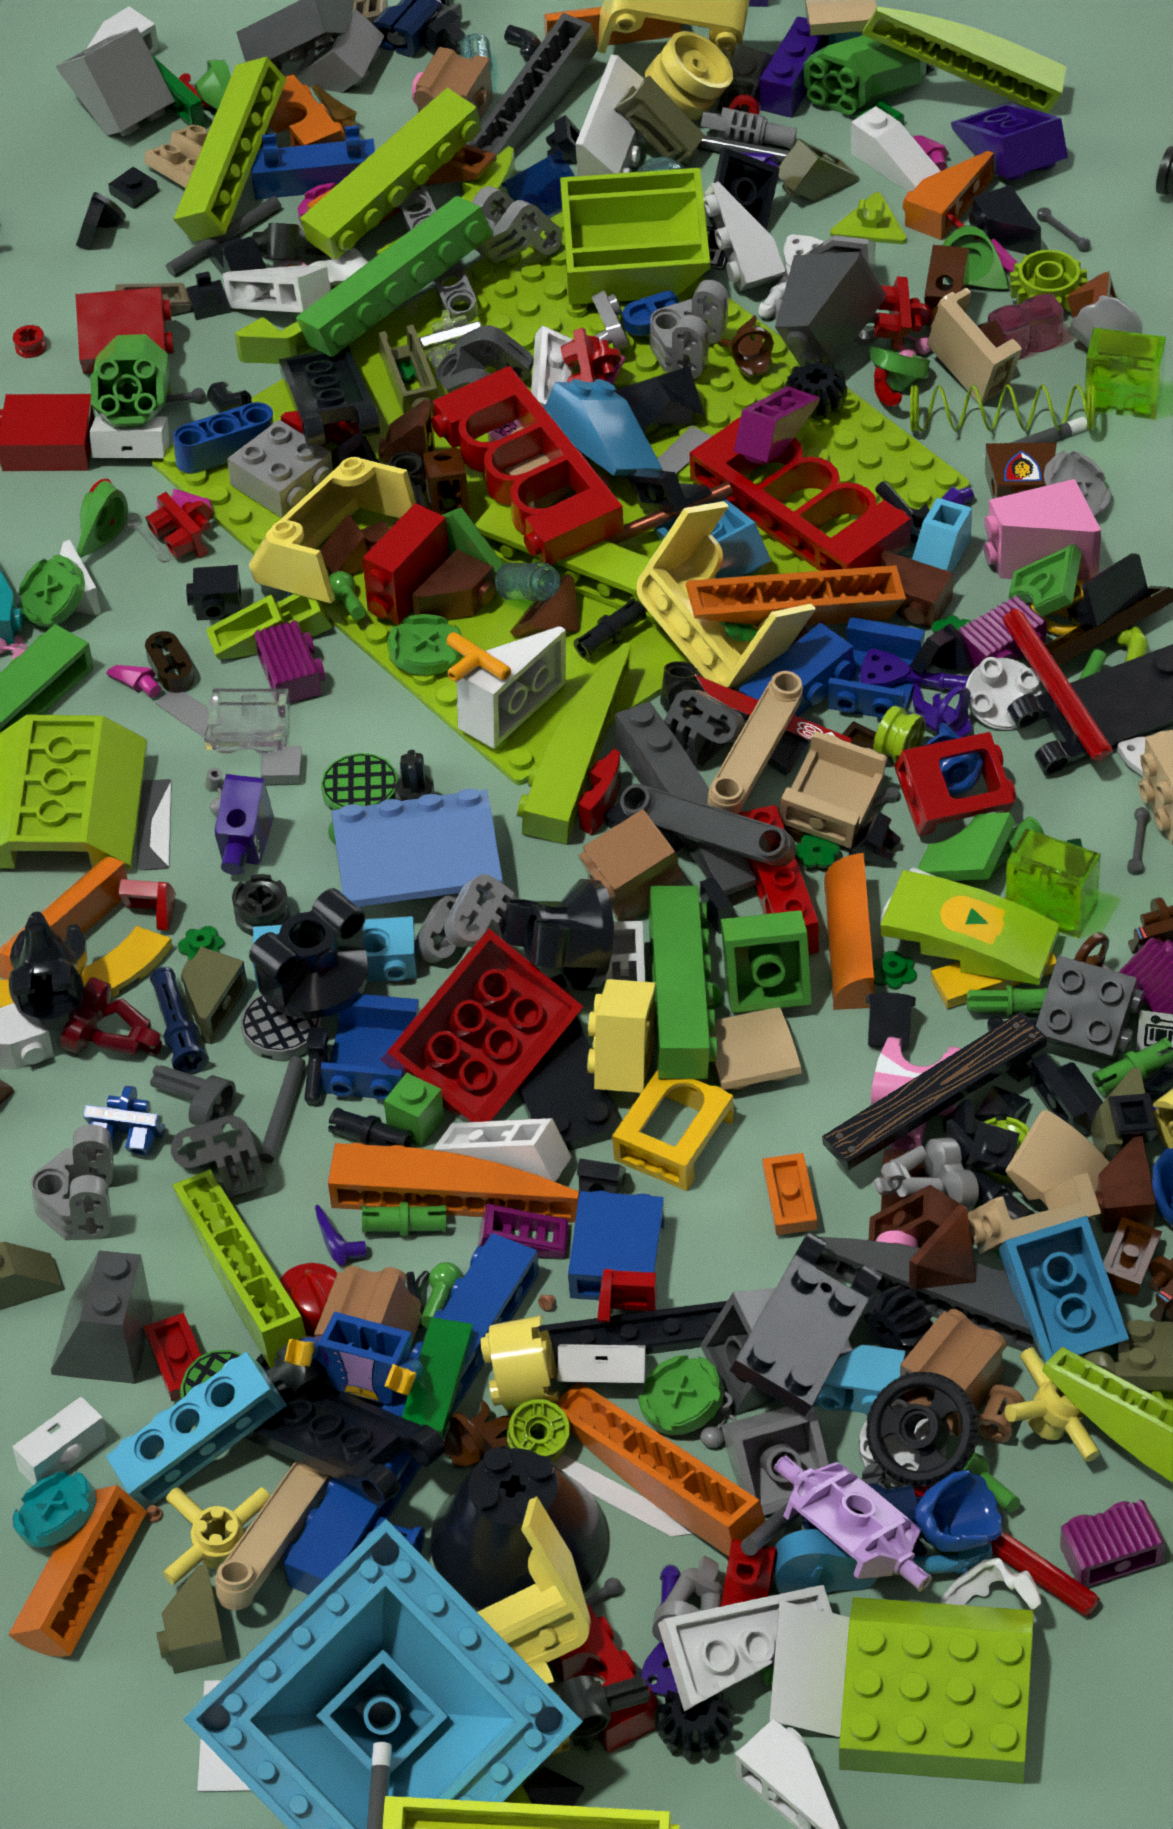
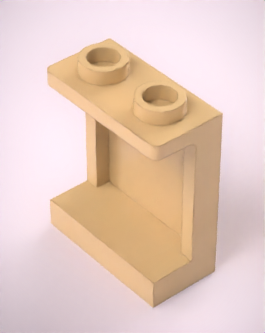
[927,288,1022,404]
[779,731,887,849]
[968,1172,1101,1254]

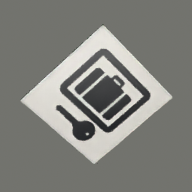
[1136,1010,1173,1054]

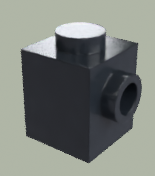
[186,565,242,621]

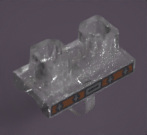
[419,309,482,371]

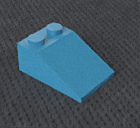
[544,379,662,476]
[653,499,771,578]
[998,1215,1129,1363]

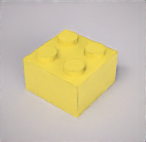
[587,979,656,1093]

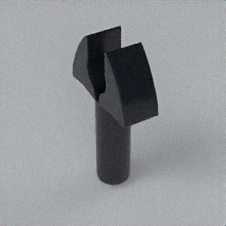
[875,481,930,543]
[304,1027,329,1104]

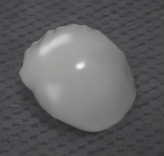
[1068,295,1143,359]

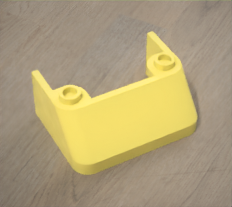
[598,0,750,69]
[249,457,416,604]
[636,501,816,688]
[477,1496,591,1665]

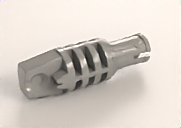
[701,107,797,149]

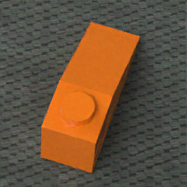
[902,151,994,240]

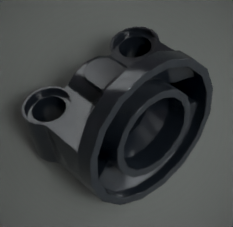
[502,879,614,991]
[249,888,369,1019]

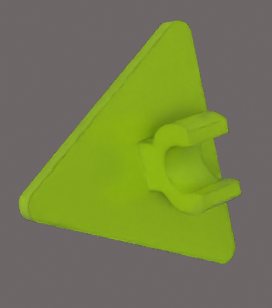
[830,192,907,244]

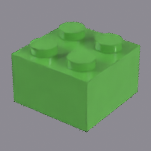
[721,910,812,1013]

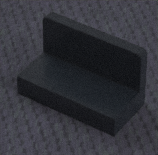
[627,469,711,512]
[1067,553,1149,627]
[1030,1053,1103,1137]

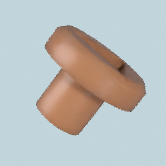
[538,1294,555,1311]
[145,1505,162,1523]

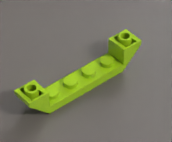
[235,236,403,364]

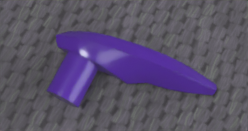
[315,1204,366,1266]

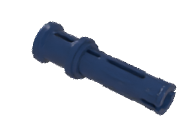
[150,967,208,1075]

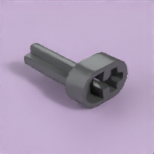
[150,1065,236,1125]

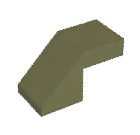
[1090,1068,1145,1162]

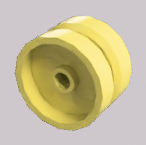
[645,31,733,120]

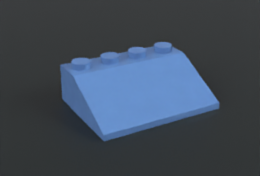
[331,789,503,907]

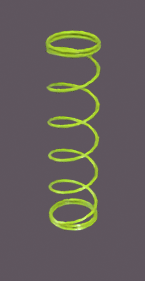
[910,384,1095,432]

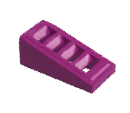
[478,1204,569,1258]

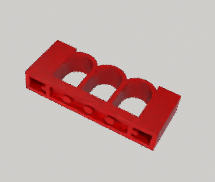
[431,366,624,567]
[689,416,911,571]

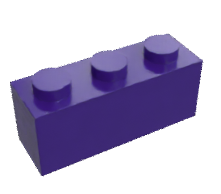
[760,16,829,118]

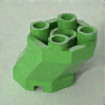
[804,35,926,115]
[90,334,170,428]

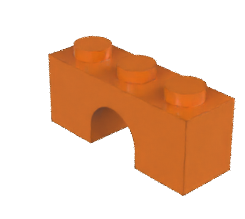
[269,74,346,147]

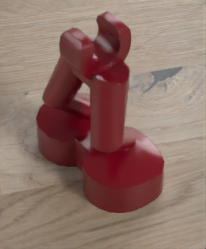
[60,977,162,1056]

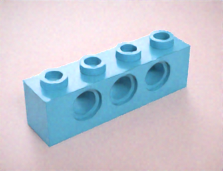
[253,916,417,989]
[106,1351,287,1509]

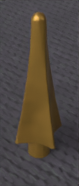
[312,84,360,133]

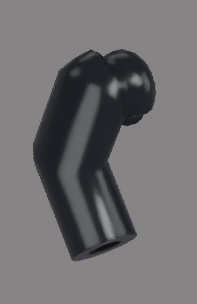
[504,25,541,60]
[207,381,252,413]

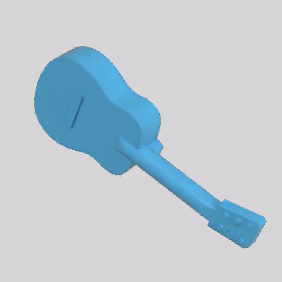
[773,1529,993,1594]

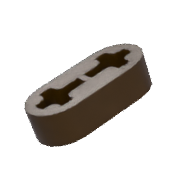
[145,631,194,693]

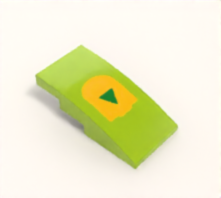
[880,870,1060,985]

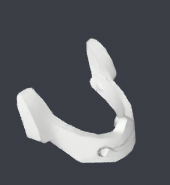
[941,1558,1041,1610]

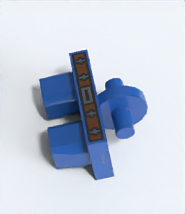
[83,1086,166,1156]

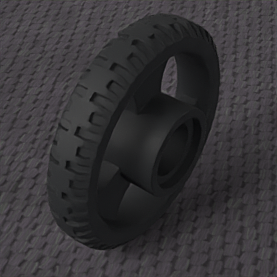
[866,1372,979,1487]

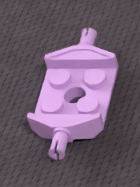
[774,1455,932,1591]

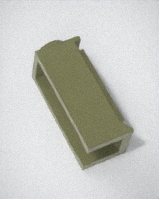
[614,75,705,169]
[379,325,438,414]

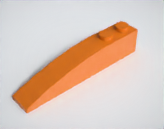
[685,565,906,625]
[328,1143,579,1223]
[553,1382,765,1556]

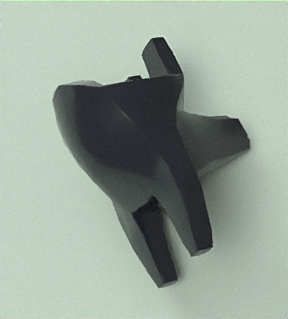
[9,912,87,1030]

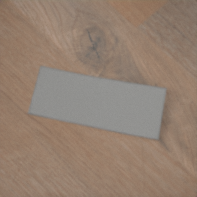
[658,426,712,474]
[155,692,227,738]

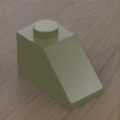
[778,139,859,201]
[181,947,248,1044]
[0,1242,63,1310]
[156,1564,227,1674]

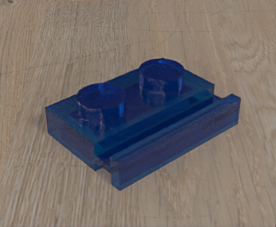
[501,150,575,216]

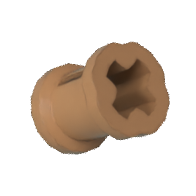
[977,1384,1025,1443]

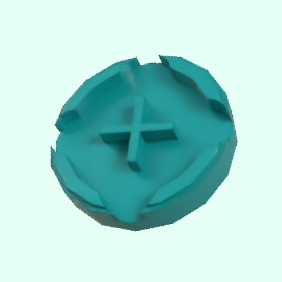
[12,1471,97,1548]

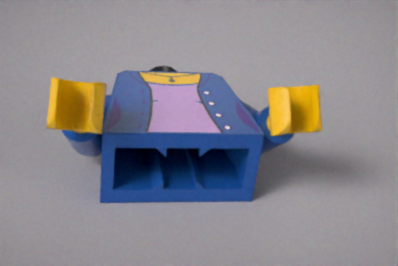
[284,1311,423,1406]

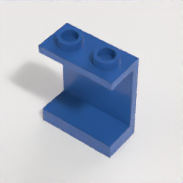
[828,617,925,719]
[321,994,420,1101]
[568,1191,665,1300]

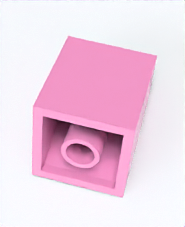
[983,479,1101,582]

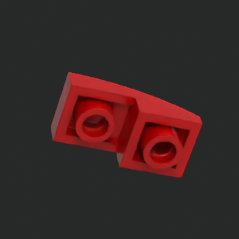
[578,749,621,836]

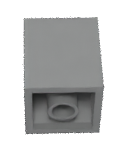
[56,27,174,137]

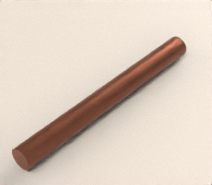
[605,481,734,544]

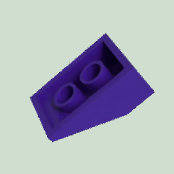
[951,102,1068,181]

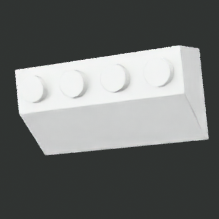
[576,55,648,176]

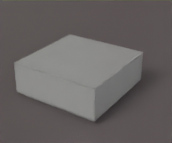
[261,746,303,785]

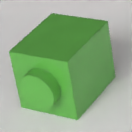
[384,1073,445,1147]

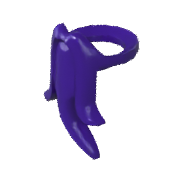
[909,683,972,737]

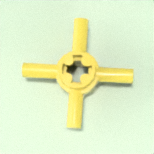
[1005,1347,1100,1462]
[162,1487,271,1585]

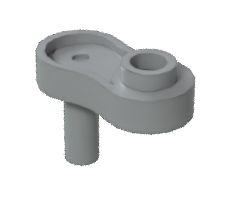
[591,291,630,351]

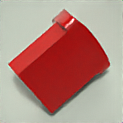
[119,879,176,931]
[597,1269,657,1322]

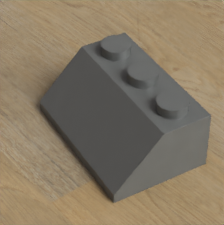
[236,0,354,71]

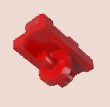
[874,276,932,350]
[560,327,622,382]
[145,491,212,559]
[721,1538,777,1606]

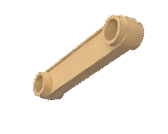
[707,671,803,814]
[215,1460,332,1610]

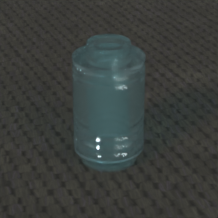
[495,563,560,601]

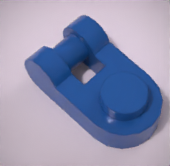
[622,291,680,336]

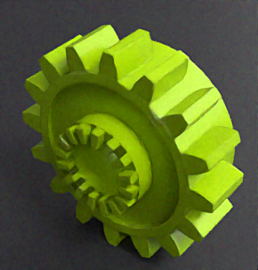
[1009,250,1088,317]

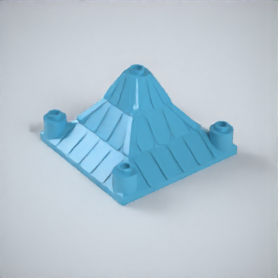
[183,1519,583,1829]

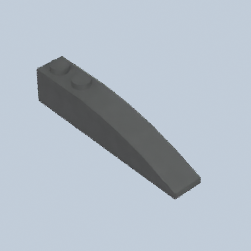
[468,13,598,155]
[615,702,756,896]
[814,1237,1042,1357]

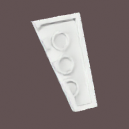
[658,1585,832,1712]

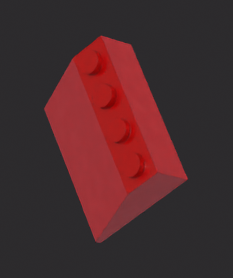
[380,929,584,1122]

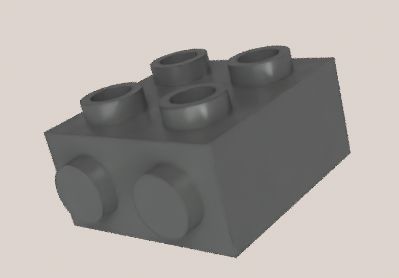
[1036,955,1145,1062]

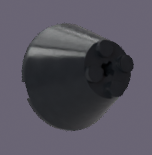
[430,1447,607,1612]

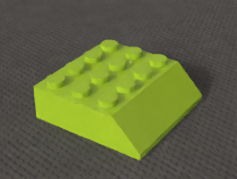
[560,168,710,305]
[839,1597,1034,1784]

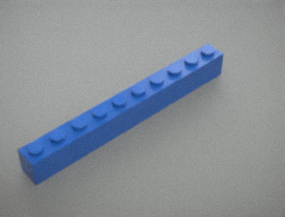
[283,1233,539,1595]

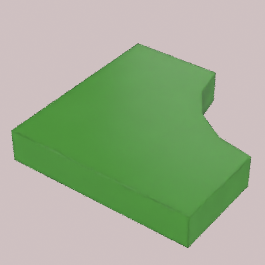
[442,507,505,576]
[1008,544,1082,617]
[917,812,1015,881]

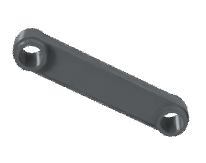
[620,784,796,867]

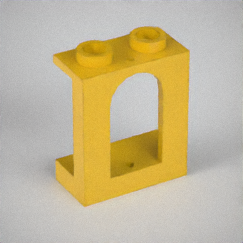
[612,1069,734,1191]

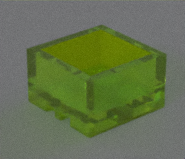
[1084,328,1166,420]
[1005,828,1101,939]

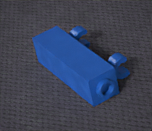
[252,125,375,200]

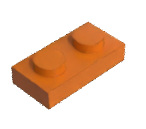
[762,1153,818,1235]

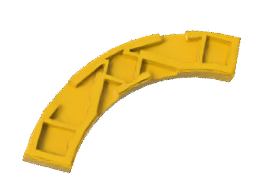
[0,925,173,1008]

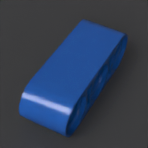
[173,402,274,473]

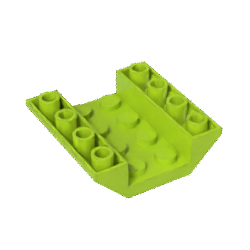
[0,715,148,870]

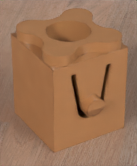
[414,47,493,121]
[578,809,688,922]
[314,1266,422,1348]
[900,1309,1007,1437]

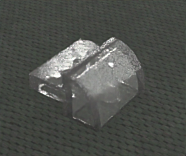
[204,688,290,754]

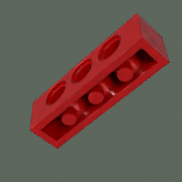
[738,805,819,955]

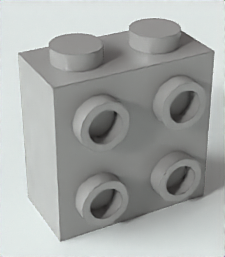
[227,420,333,518]

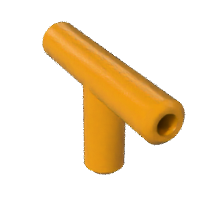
[446,632,511,682]

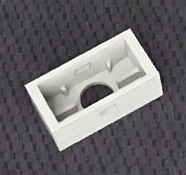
[90,416,170,458]
[557,1344,646,1383]
[12,1396,108,1485]

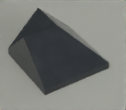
[707,147,780,230]
[614,366,705,440]

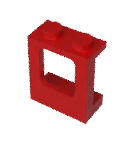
[894,732,1016,836]

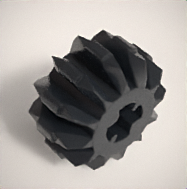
[785,359,847,420]
[864,1285,933,1358]
[657,1690,734,1761]

